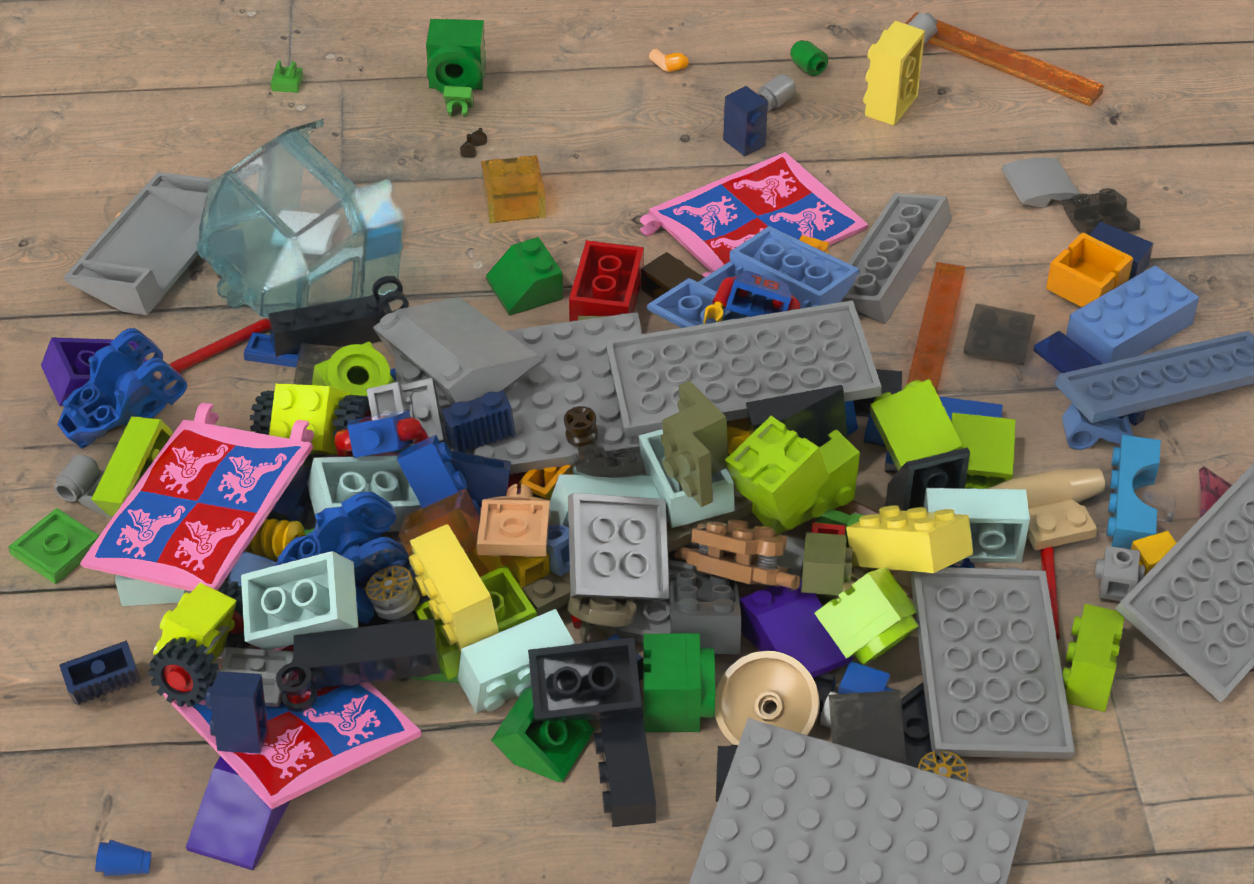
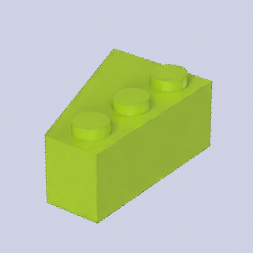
[91,416,174,516]
[752,429,860,534]
[1062,604,1125,712]

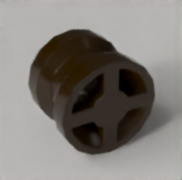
[564,406,598,447]

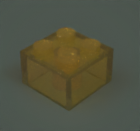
[481,155,546,224]

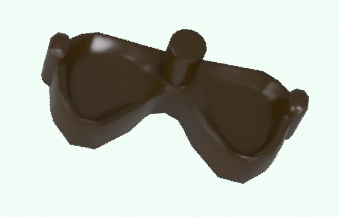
[460,128,487,157]

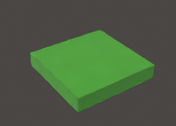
[8,508,100,584]

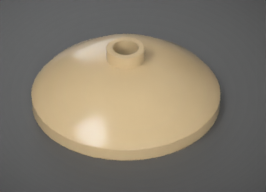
[715,651,820,745]

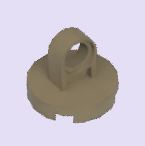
[568,593,636,643]

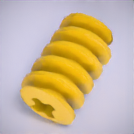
[245,518,305,561]

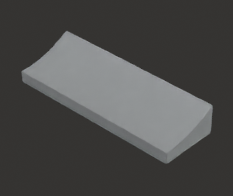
[841,193,952,324]

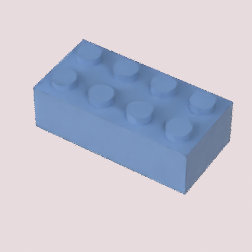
[1065,265,1199,365]

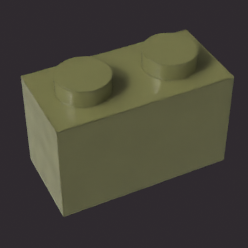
[801,532,853,595]

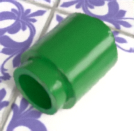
[790,40,828,76]

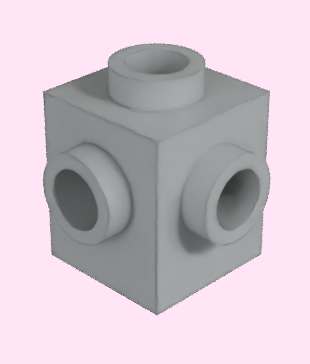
[1094,546,1145,601]

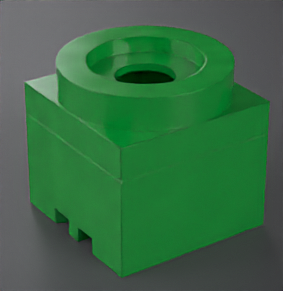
[426,19,486,93]
[643,633,715,732]

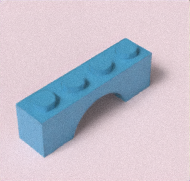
[1106,435,1161,550]

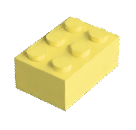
[863,21,925,126]
[846,506,973,573]
[409,524,499,652]

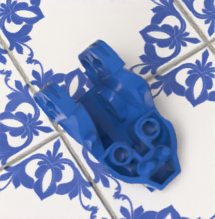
[57,328,187,449]
[275,492,412,589]

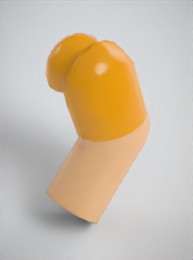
[649,49,689,72]

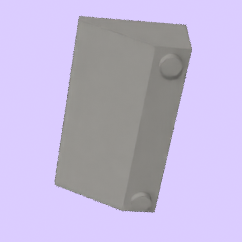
[63,172,238,315]
[373,297,541,406]

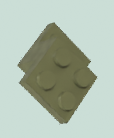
[661,381,728,507]

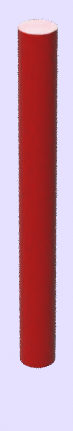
[161,318,269,375]
[1040,547,1060,641]

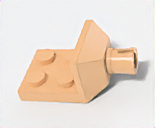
[477,484,550,557]

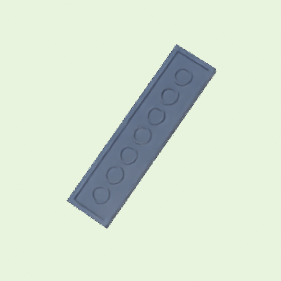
[1055,331,1254,423]

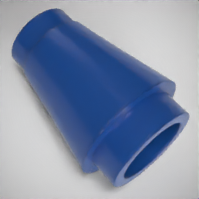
[95,839,152,877]

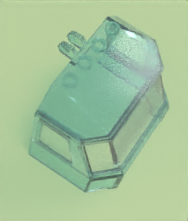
[196,119,404,317]

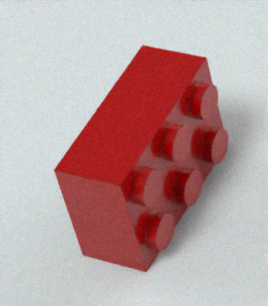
[569,240,644,322]

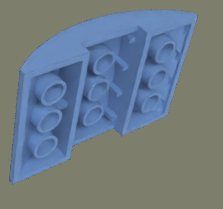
[647,226,860,328]

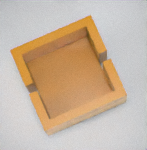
[1046,232,1133,307]

